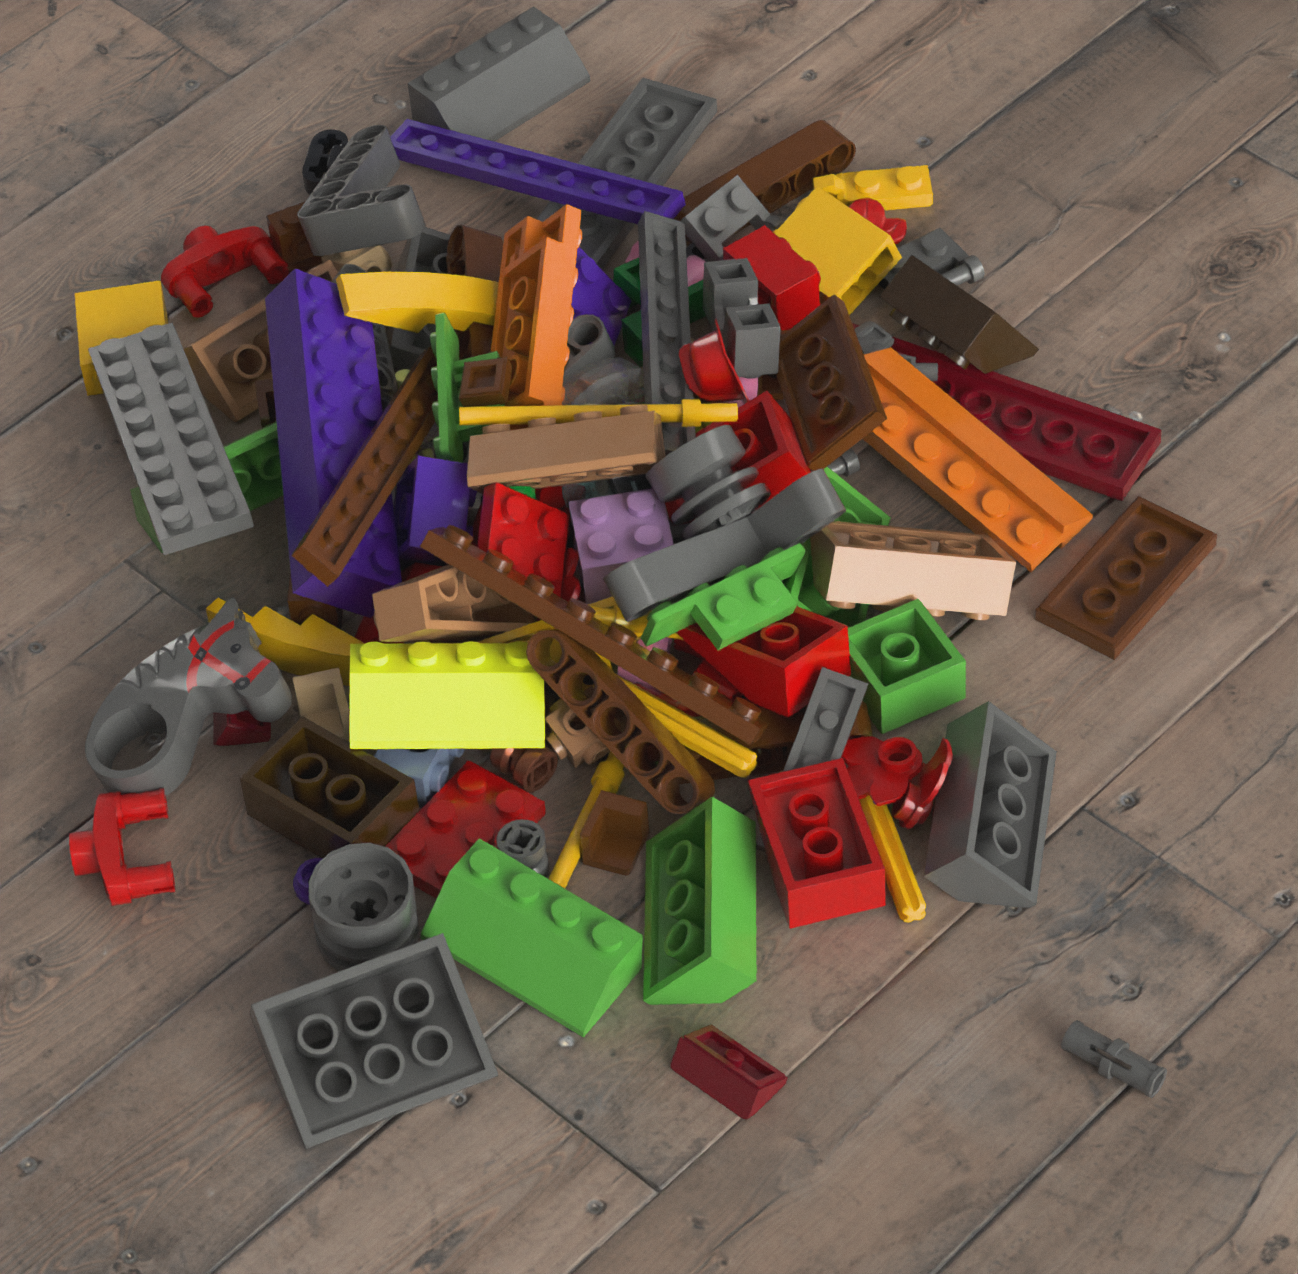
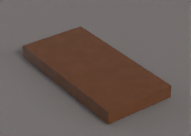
[776,294,887,471]
[1035,496,1217,660]

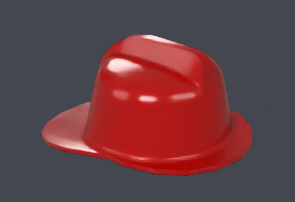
[679,319,750,404]

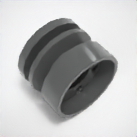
[645,425,771,541]
[309,843,419,972]

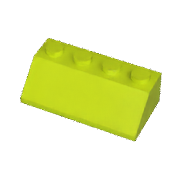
[350,641,545,749]

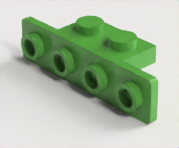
[430,312,505,463]
[641,543,806,650]

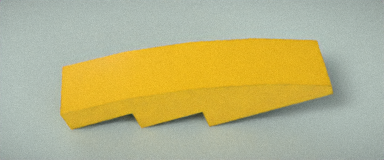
[336,272,499,333]
[206,597,365,686]

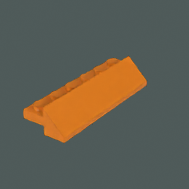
[491,204,582,430]
[862,347,1093,572]

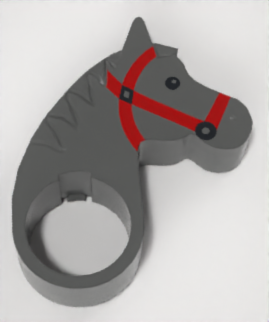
[85,597,292,796]

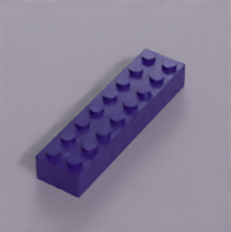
[265,268,402,618]

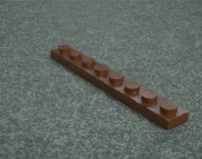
[291,345,438,587]
[420,525,770,745]

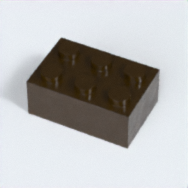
[240,716,419,859]

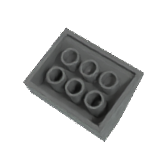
[249,933,498,1150]

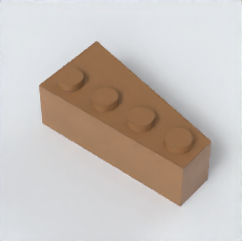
[372,564,535,643]

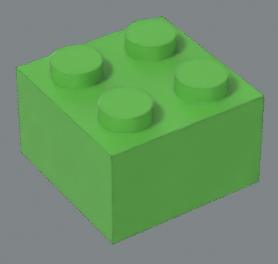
[848,598,966,734]

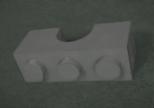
[702,258,780,379]

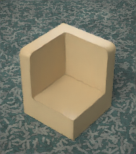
[292,668,350,742]

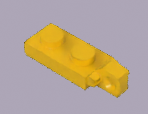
[813,165,933,211]

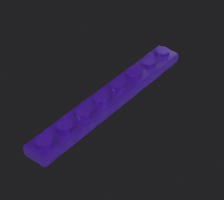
[390,119,686,225]

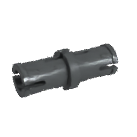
[1061,1020,1167,1098]

